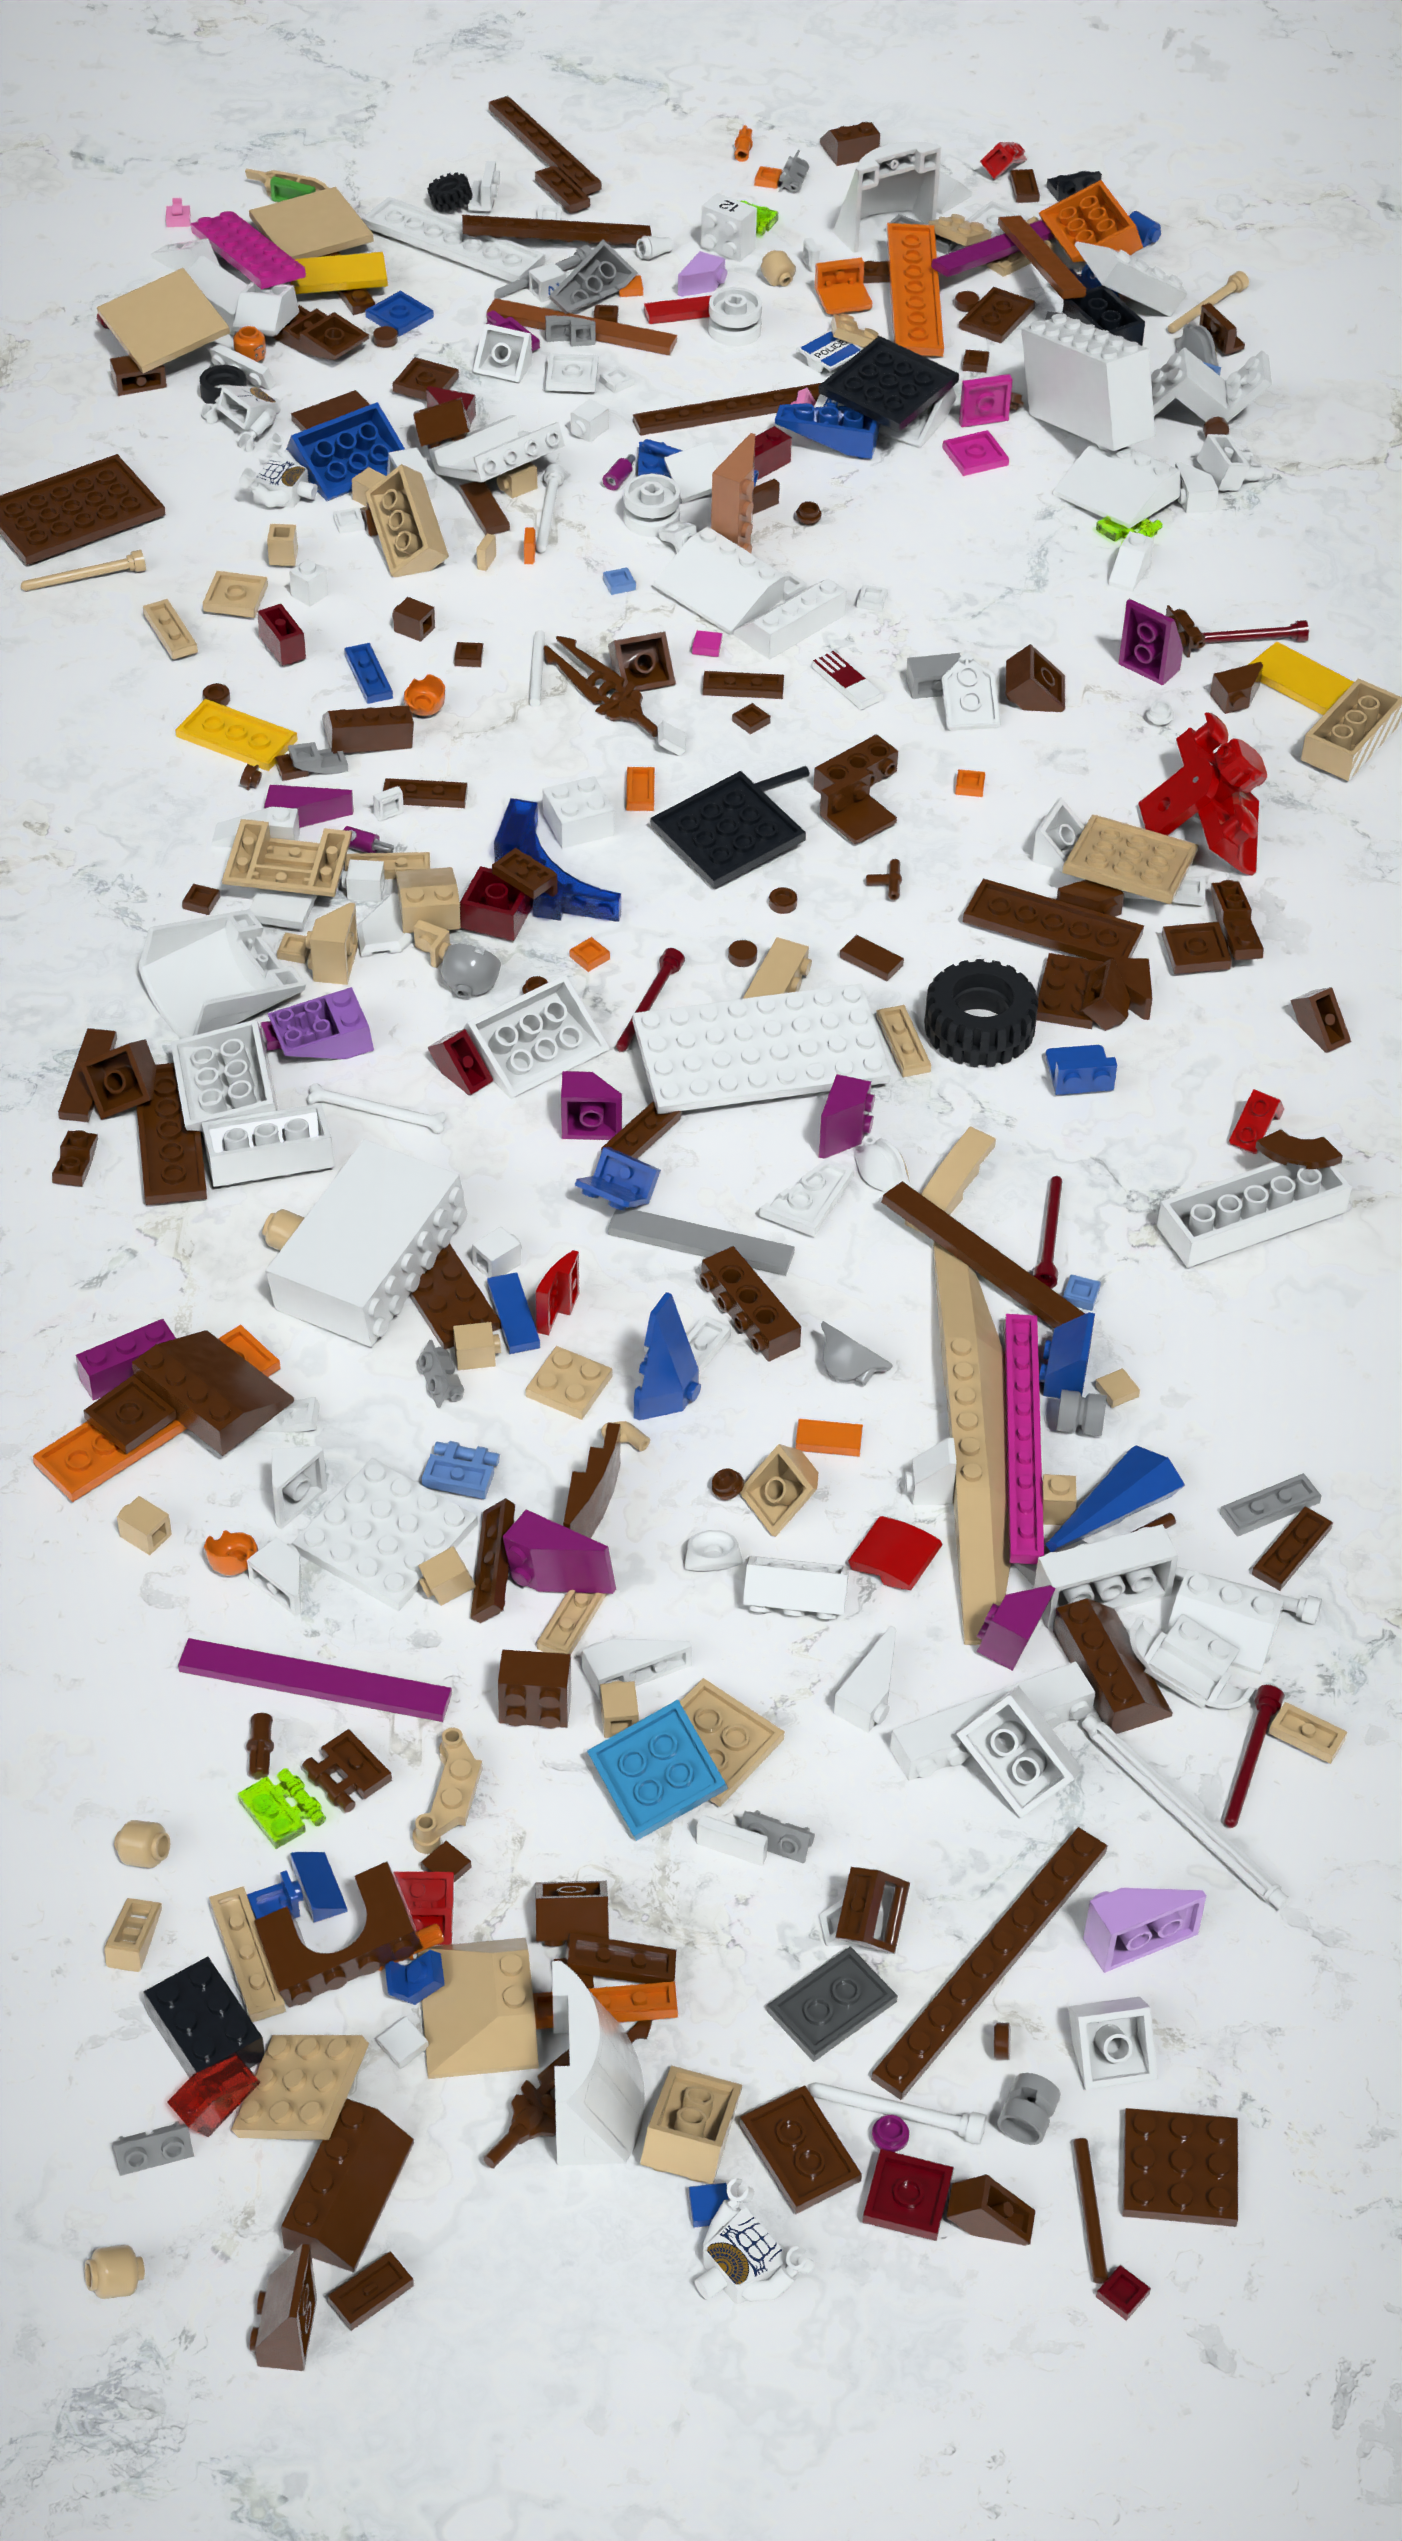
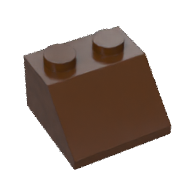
[820,122,880,166]
[608,631,676,691]
[1005,644,1065,712]
[80,1039,157,1120]
[535,1880,609,1946]

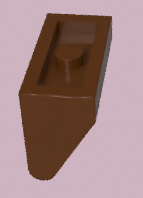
[835,1867,910,1954]

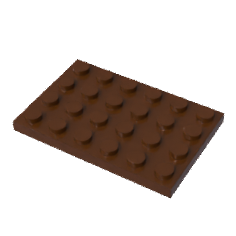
[0,454,165,565]

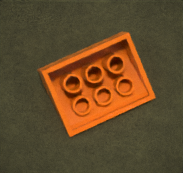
[1039,180,1143,262]

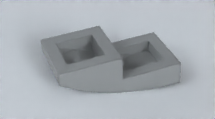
[545,316,596,346]
[288,742,348,774]

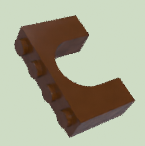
[254,1861,423,2008]

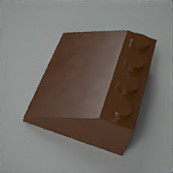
[132,1330,294,1456]

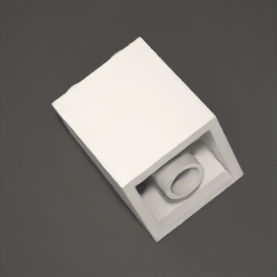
[187,256,248,335]

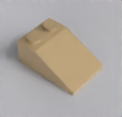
[396,867,460,933]
[640,2065,742,2184]

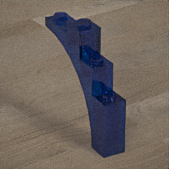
[494,798,621,922]

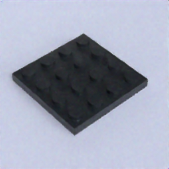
[819,336,959,432]
[650,771,806,889]

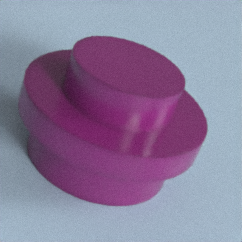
[872,2115,909,2152]

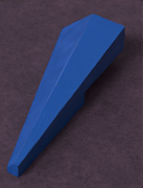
[1046,1445,1185,1552]

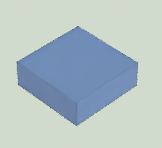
[603,567,636,595]
[1063,1274,1101,1311]

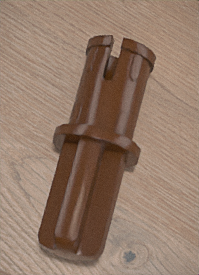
[246,1713,274,1780]

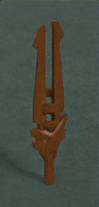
[544,636,658,737]
[483,2020,653,2168]

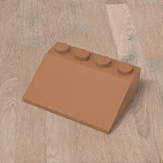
[711,433,755,553]

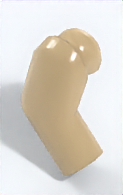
[601,1421,650,1451]

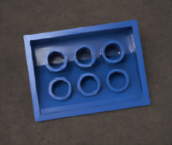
[286,402,405,501]

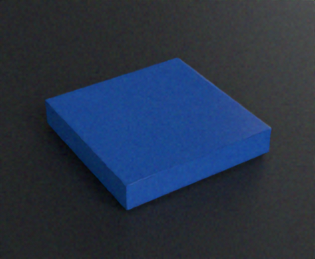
[365,291,434,337]

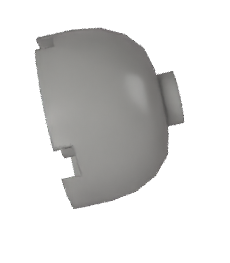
[441,944,501,998]

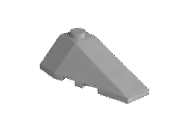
[548,239,638,314]

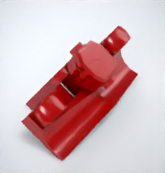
[1138,712,1267,876]

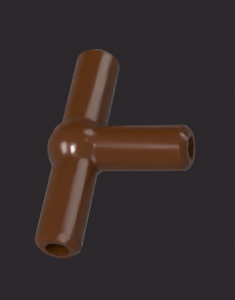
[866,859,902,900]

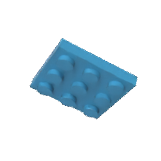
[587,1700,728,1841]

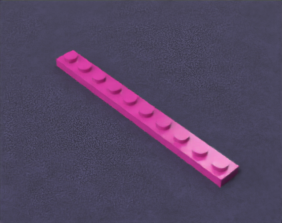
[1005,1314,1044,1564]

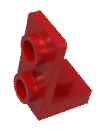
[980,142,1027,179]
[1229,1089,1285,1154]

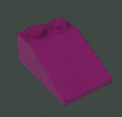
[1118,598,1183,686]
[503,1509,616,1594]

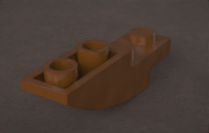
[1211,880,1264,960]

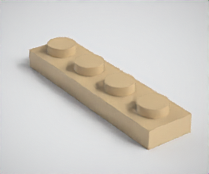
[209,1886,286,2022]

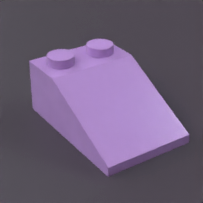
[1083,1888,1206,1973]

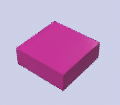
[692,630,723,657]

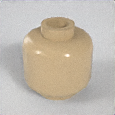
[761,250,796,286]
[262,1209,304,1250]
[115,1820,171,1868]
[85,2245,145,2299]

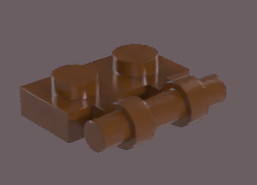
[302,1729,392,1813]

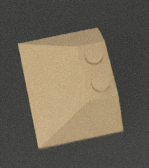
[222,819,352,897]
[418,1937,539,2079]

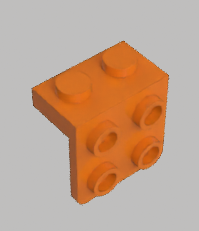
[815,257,872,315]

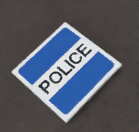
[796,329,863,373]

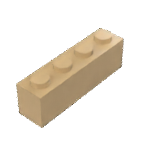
[743,937,812,999]

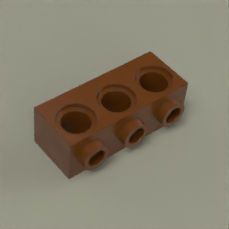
[813,734,898,794]

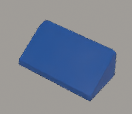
[290,1852,348,1923]

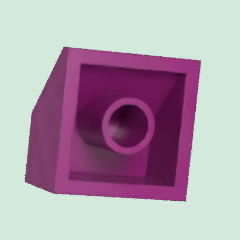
[561,1071,622,1140]
[819,1074,875,1159]
[977,1585,1056,1671]

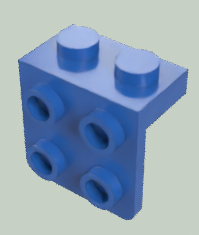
[1045,1045,1117,1095]
[575,1147,661,1210]

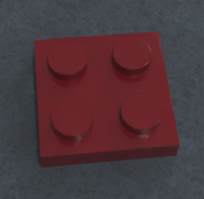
[862,2149,954,2241]

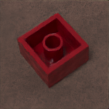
[460,866,534,941]

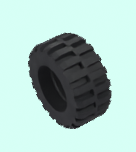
[924,959,1038,1068]

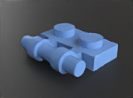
[422,1441,500,1499]

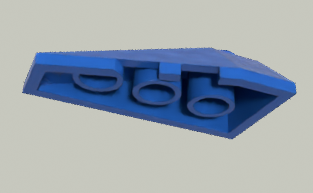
[775,402,880,459]
[634,1292,701,1421]

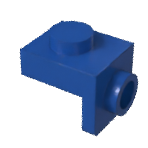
[247,1870,304,1920]

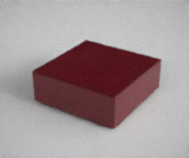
[1096,2265,1151,2321]

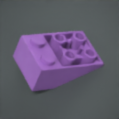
[268,987,374,1059]

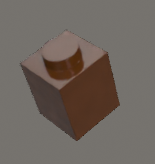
[392,597,435,642]

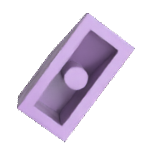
[678,251,727,297]

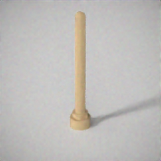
[1168,271,1249,333]
[21,550,146,591]

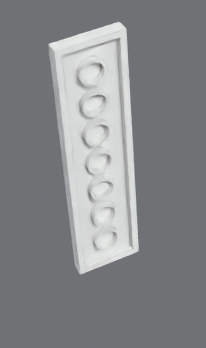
[362,196,545,283]

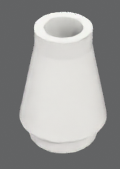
[636,236,673,260]

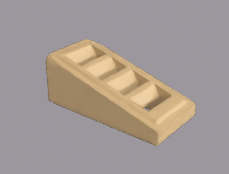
[104,1898,162,1972]

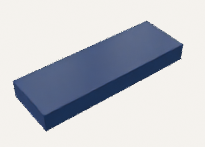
[344,643,393,704]
[487,1272,540,1354]

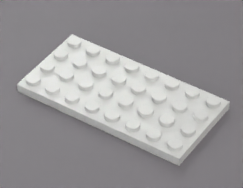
[633,983,891,1114]

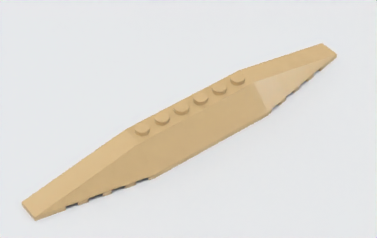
[933,1240,1011,1645]

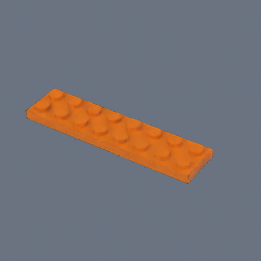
[886,223,944,357]
[33,1324,281,1502]

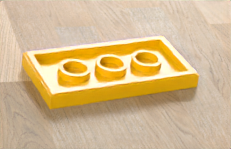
[290,252,388,294]
[1248,641,1354,715]
[175,699,298,771]

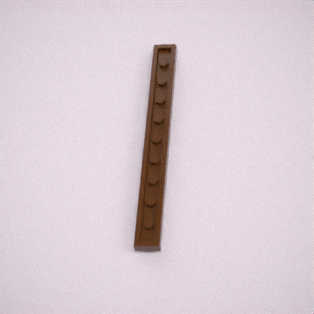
[871,1827,1108,2100]

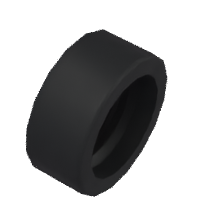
[200,365,247,405]

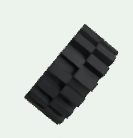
[427,172,473,213]

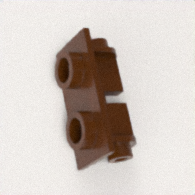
[1166,605,1206,658]

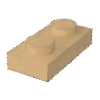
[1269,1702,1347,1764]

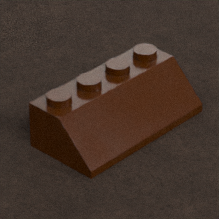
[1053,1598,1173,1734]
[281,2098,414,2273]

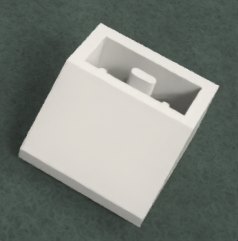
[233,282,299,336]

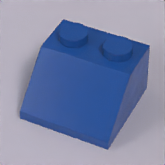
[1039,1312,1095,1399]

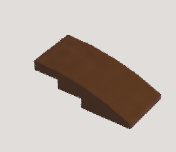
[270,305,369,360]
[563,1423,621,1538]

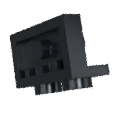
[1046,171,1102,201]

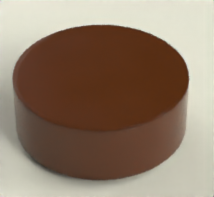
[955,291,979,312]
[373,326,398,348]
[1203,417,1229,437]
[203,683,230,706]
[769,887,797,914]
[728,940,757,967]
[994,2022,1011,2060]

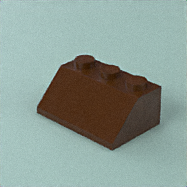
[322,706,414,754]

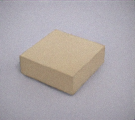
[476,533,496,571]
[277,933,311,964]
[1095,1368,1140,1408]

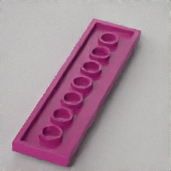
[190,211,306,289]

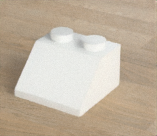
[1068,1996,1158,2090]

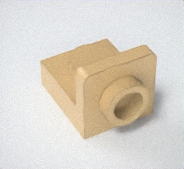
[414,920,451,968]

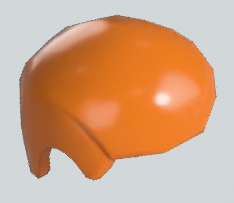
[404,674,445,716]
[204,1530,258,1576]

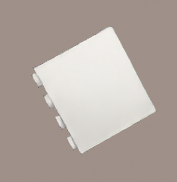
[429,415,565,482]

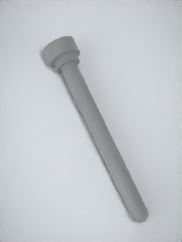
[495,245,592,298]

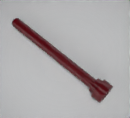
[1202,620,1309,643]
[616,948,685,1052]
[1033,1176,1062,1289]
[1224,1685,1285,1828]

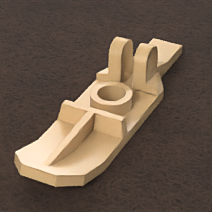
[245,168,329,197]

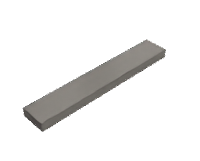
[608,1208,795,1276]

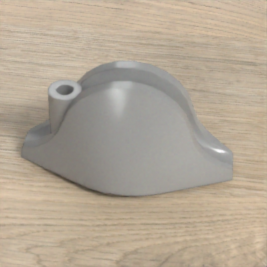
[1175,324,1218,366]
[821,1321,893,1386]

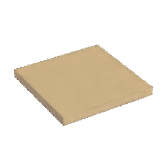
[249,187,374,259]
[97,268,230,373]
[1062,814,1199,904]

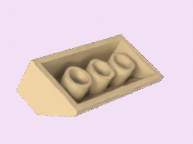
[365,464,449,577]

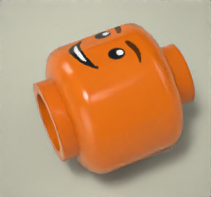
[233,326,266,362]

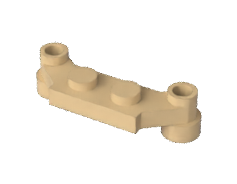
[412,1727,482,1854]

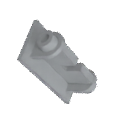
[778,150,809,192]
[418,1340,464,1408]
[741,1810,815,1863]
[112,2121,194,2176]

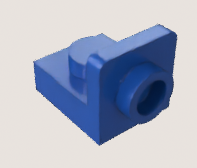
[385,1950,445,2005]

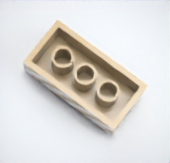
[1301,678,1402,781]

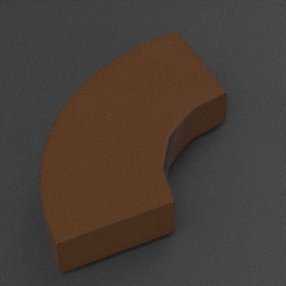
[1255,1129,1343,1169]

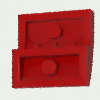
[536,1250,579,1336]
[848,1516,942,1590]
[393,1871,454,1945]

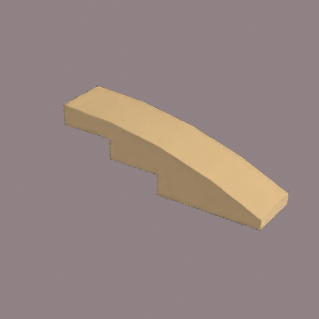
[905,1126,996,1234]

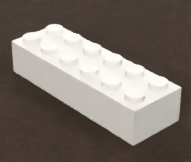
[1157,1162,1352,1268]

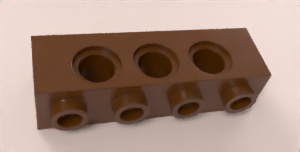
[699,1246,801,1362]

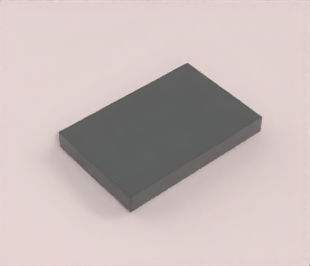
[767,1946,898,2062]

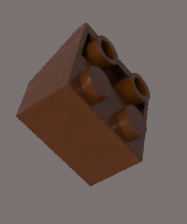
[413,397,471,449]

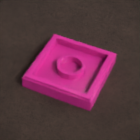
[959,374,1013,427]
[942,430,1009,476]

